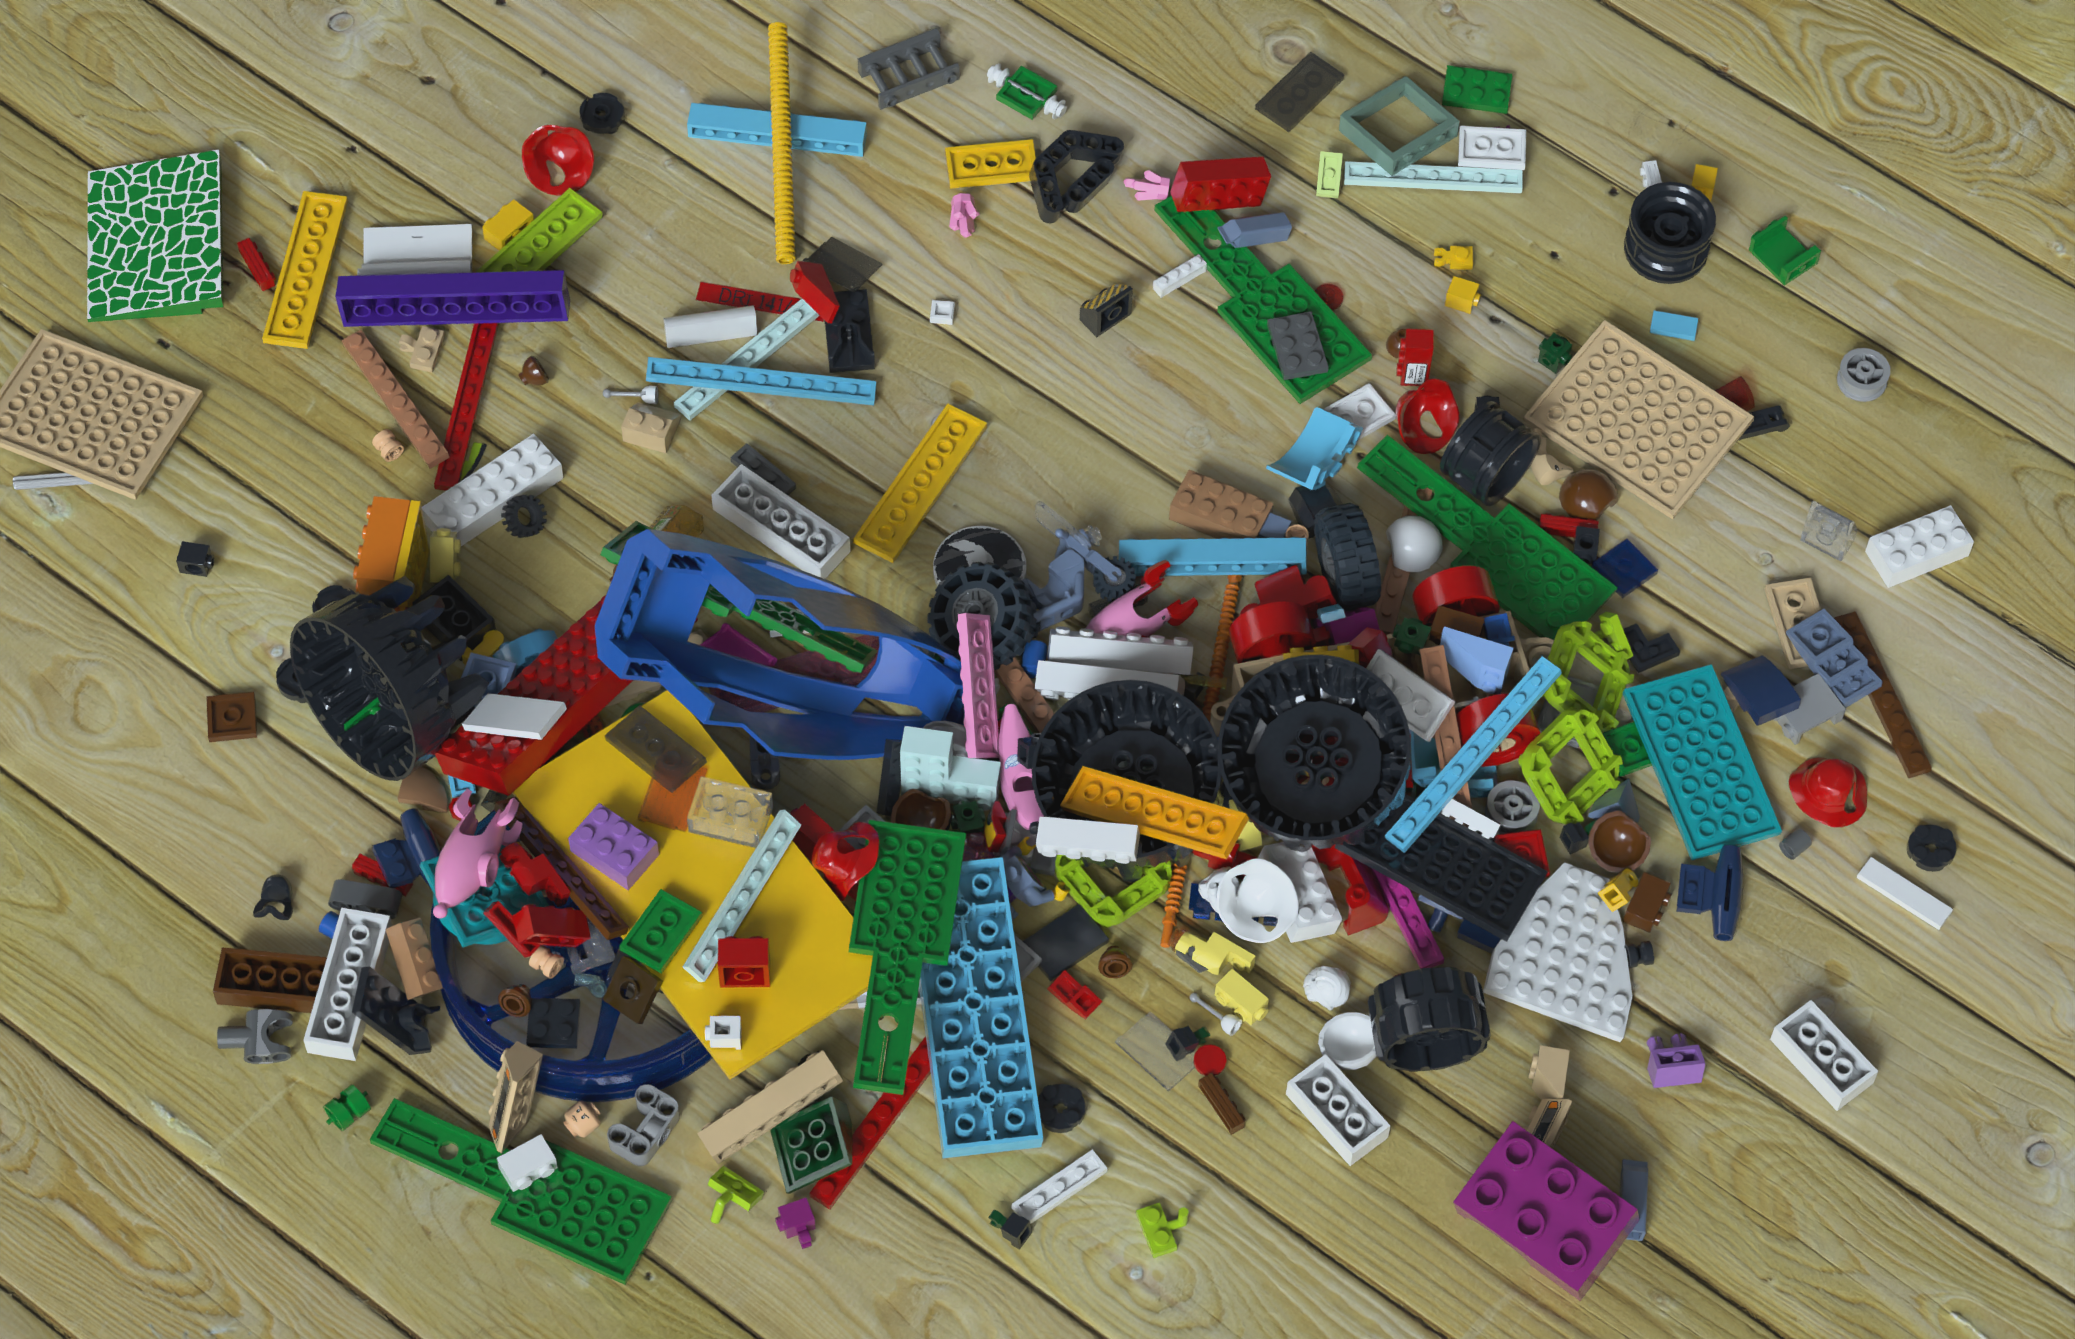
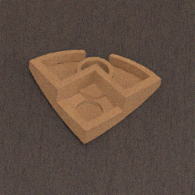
[398,766,448,813]

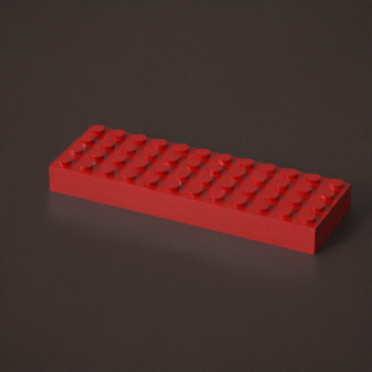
[435,595,698,796]

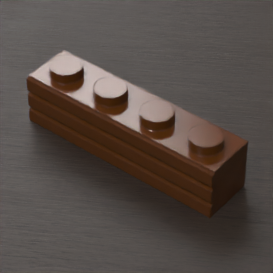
[1198,1073,1246,1135]

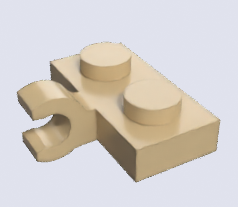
[399,326,445,373]

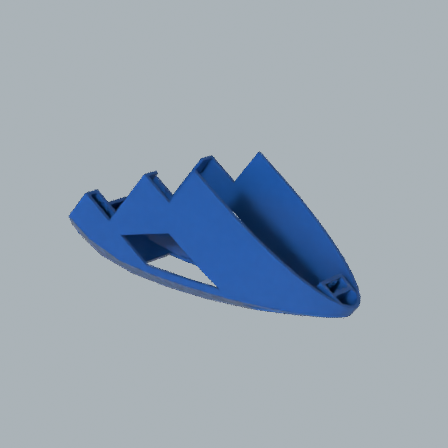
[595,529,965,760]

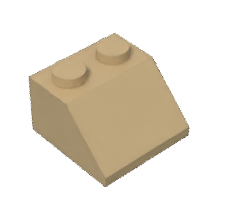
[621,402,682,453]
[1528,1045,1570,1100]

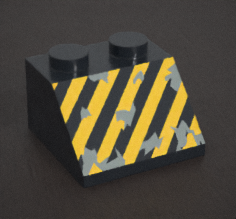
[1079,284,1133,338]

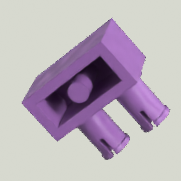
[1647,1033,1705,1088]

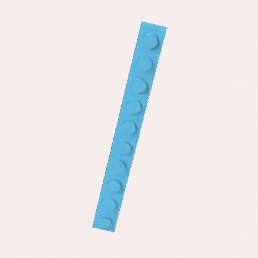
[646,357,876,405]
[1385,656,1562,853]

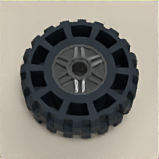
[1314,503,1381,611]
[927,562,1037,670]

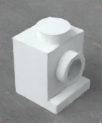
[705,1016,742,1050]

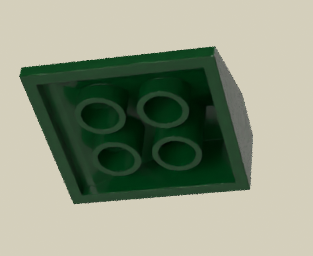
[770,1096,853,1194]

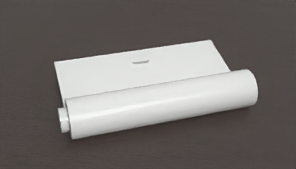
[357,224,472,276]

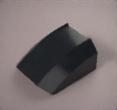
[1288,483,1343,539]

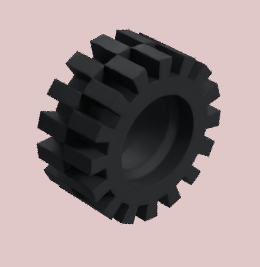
[501,495,547,538]

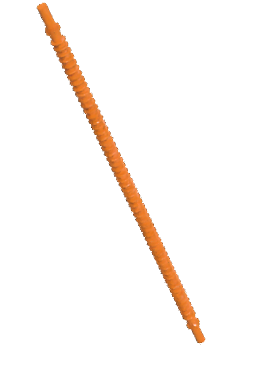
[1160,575,1242,948]

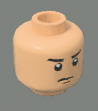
[563,1101,601,1138]

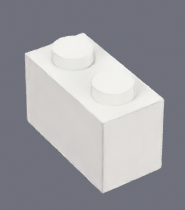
[497,1135,557,1192]

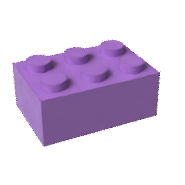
[568,803,659,890]

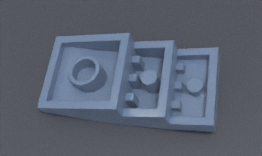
[1786,609,1882,708]

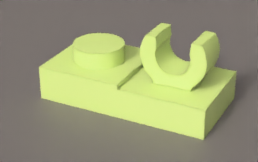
[1316,151,1343,198]

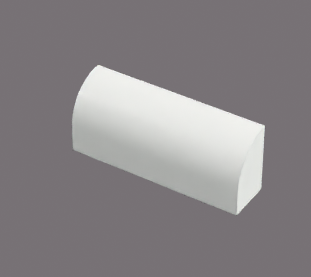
[663,305,757,348]

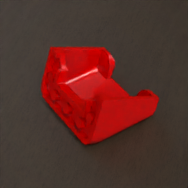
[1312,844,1389,936]

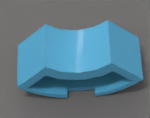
[493,629,557,678]

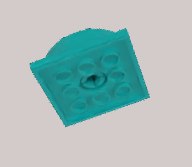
[420,845,549,948]

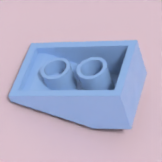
[1440,627,1513,694]

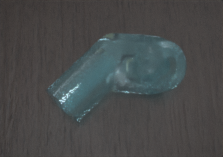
[574,973,607,998]

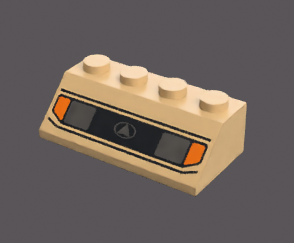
[489,1041,543,1153]
[1523,1099,1572,1149]

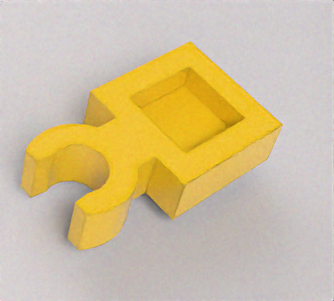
[1434,246,1473,270]

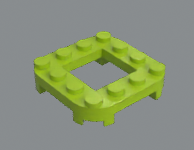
[1542,621,1634,733]
[1518,707,1623,824]
[1055,855,1172,928]

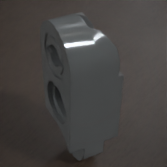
[750,735,780,790]

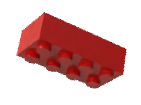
[1170,156,1271,212]

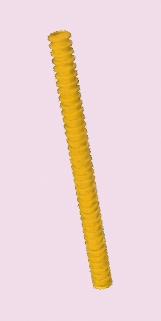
[768,22,796,264]

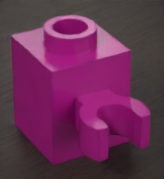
[775,1197,816,1249]

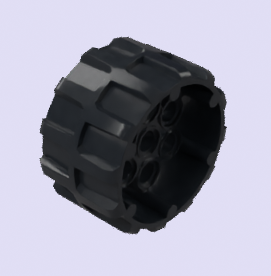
[1368,967,1491,1072]

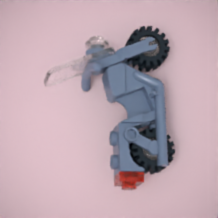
[1022,501,1136,640]

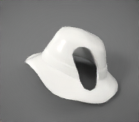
[1217,859,1299,943]

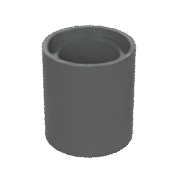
[1779,828,1812,860]

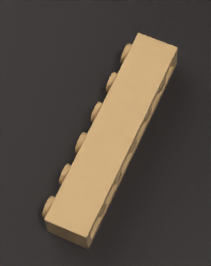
[697,1050,843,1164]

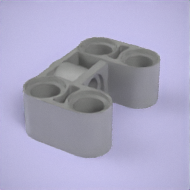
[607,1085,680,1166]

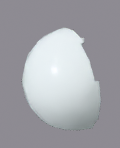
[1386,516,1443,572]
[1318,1012,1377,1070]

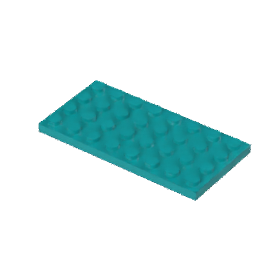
[1622,664,1782,861]

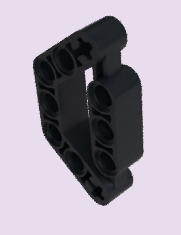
[1029,130,1124,224]

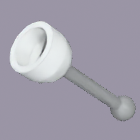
[603,386,658,404]
[1190,993,1242,1036]

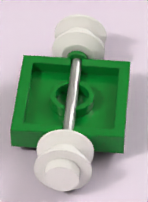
[987,63,1067,120]

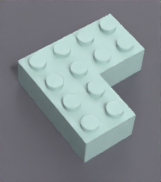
[900,726,1001,810]

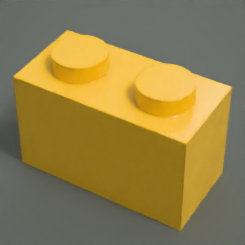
[482,199,534,251]

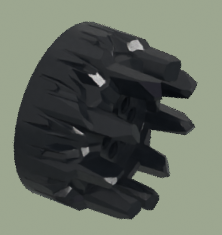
[290,576,489,781]
[1218,655,1411,852]
[1032,680,1224,882]

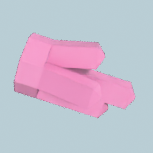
[1123,169,1170,200]
[949,193,980,238]

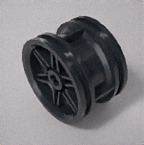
[1624,182,1716,284]
[1440,401,1541,506]

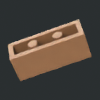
[385,917,443,1000]

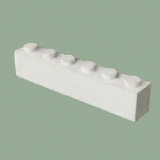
[1047,626,1193,675]

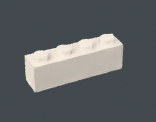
[1036,817,1140,864]

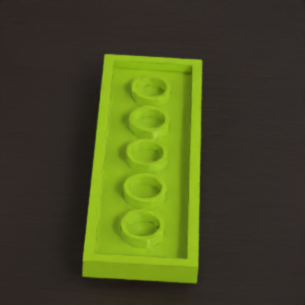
[476,188,603,273]

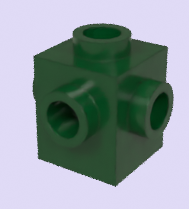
[1538,333,1572,374]
[1392,617,1431,656]
[951,800,986,840]

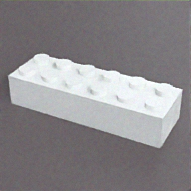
[422,434,563,546]
[712,464,850,579]
[1035,660,1185,701]
[304,908,392,1061]

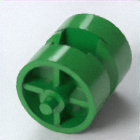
[323,1084,371,1131]

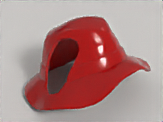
[522,125,594,196]
[1396,379,1460,454]
[1789,757,1867,827]
[812,822,879,901]

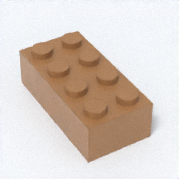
[1169,470,1274,539]

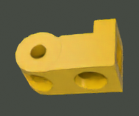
[462,630,505,665]
[1598,868,1638,912]

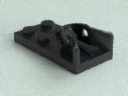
[824,289,875,373]
[352,966,440,1055]

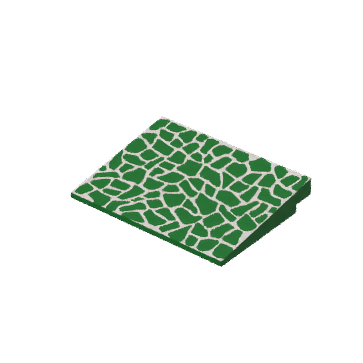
[87,150,224,322]

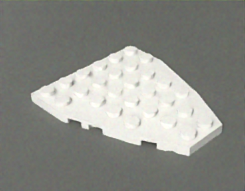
[1483,862,1632,1042]

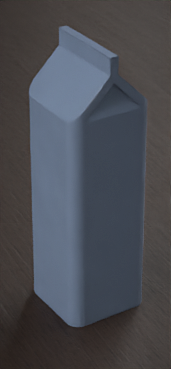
[1217,212,1292,248]
[1620,1159,1648,1241]

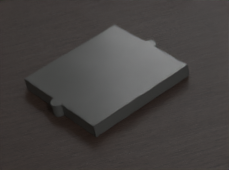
[994,809,1017,858]

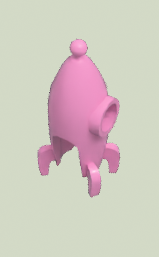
[433,788,522,919]

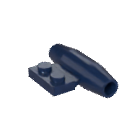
[372,809,442,892]
[1676,845,1743,941]

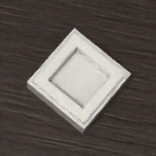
[930,300,955,325]

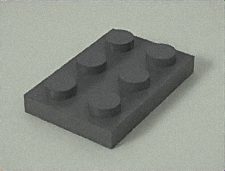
[1267,312,1328,380]

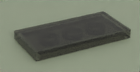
[1255,52,1345,132]
[605,705,707,793]

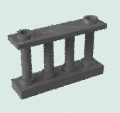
[857,28,959,110]

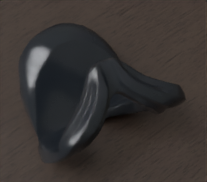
[253,874,293,920]

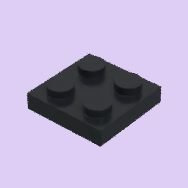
[526,998,581,1049]

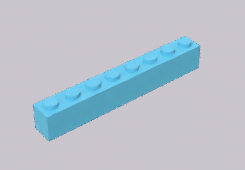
[687,103,867,157]
[1118,537,1307,576]

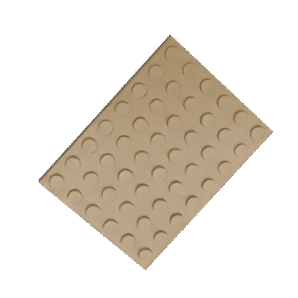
[1523,320,1754,520]
[0,329,203,500]

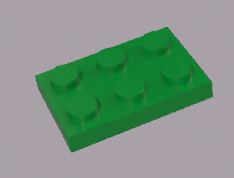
[1442,65,1512,114]
[619,889,703,974]

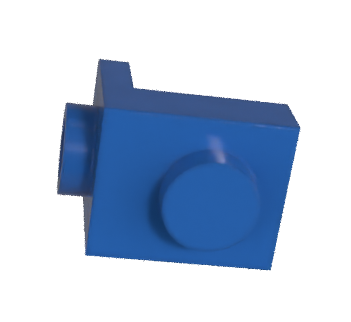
[1483,613,1515,647]

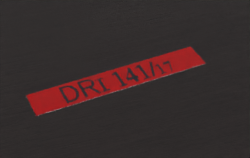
[696,282,824,322]

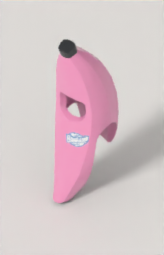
[999,704,1043,835]

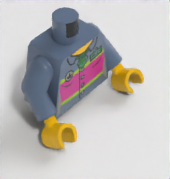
[1002,836,1070,907]

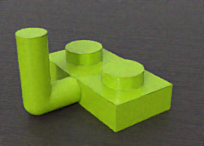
[1594,612,1633,660]
[708,1166,764,1224]
[1136,1202,1189,1258]

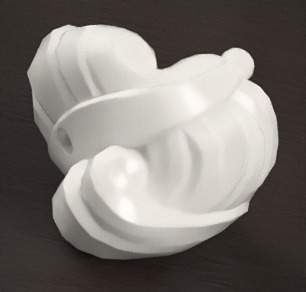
[1198,866,1240,913]
[1303,966,1351,1011]

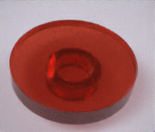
[1315,284,1343,311]

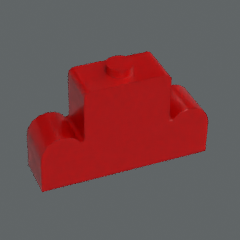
[1240,565,1338,621]

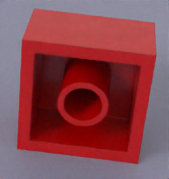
[718,936,770,988]

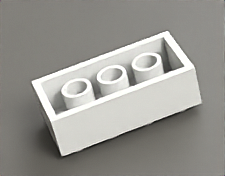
[1865,505,1974,588]
[1258,842,1342,943]
[1770,1000,1878,1111]
[1286,1054,1390,1166]

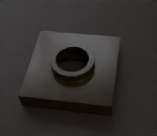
[602,956,663,1024]

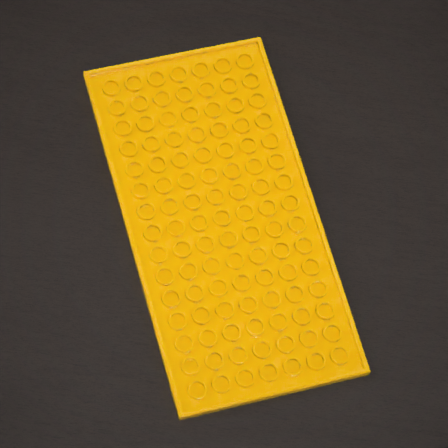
[512,690,873,1080]

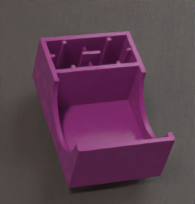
[1453,1121,1640,1301]

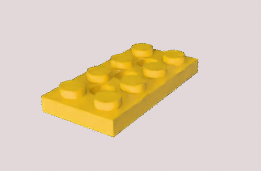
[945,139,1036,189]

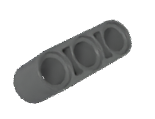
[328,879,403,919]

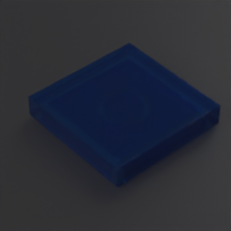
[1592,539,1658,599]

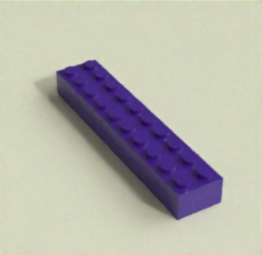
[335,270,570,327]

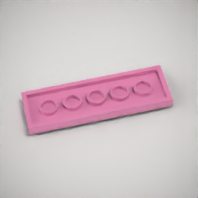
[957,613,999,759]

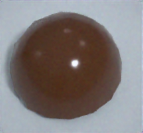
[1559,469,1618,521]
[891,789,952,831]
[1588,811,1651,873]

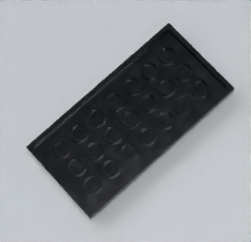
[1334,794,1548,942]

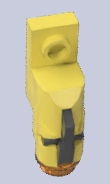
[1168,928,1256,975]

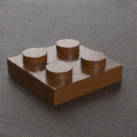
[206,692,257,743]

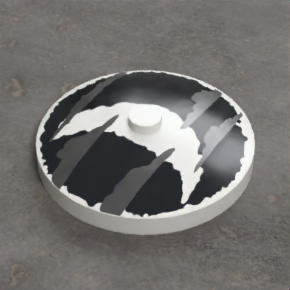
[933,526,1026,586]

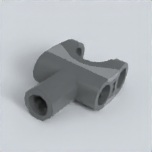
[217,1009,293,1064]

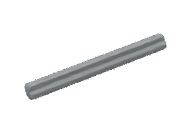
[13,472,93,490]

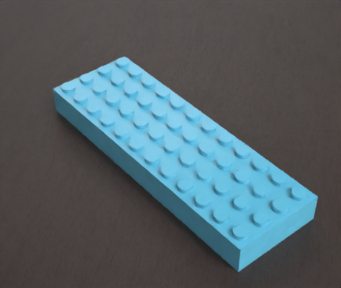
[919,857,1043,1159]

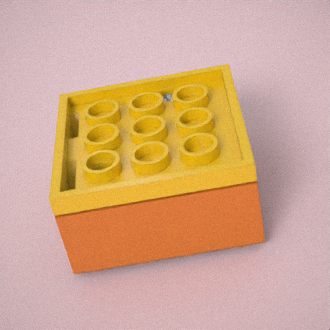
[353,496,430,612]

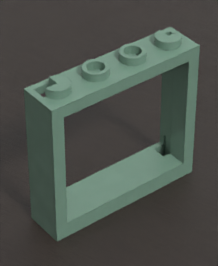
[1339,76,1459,176]

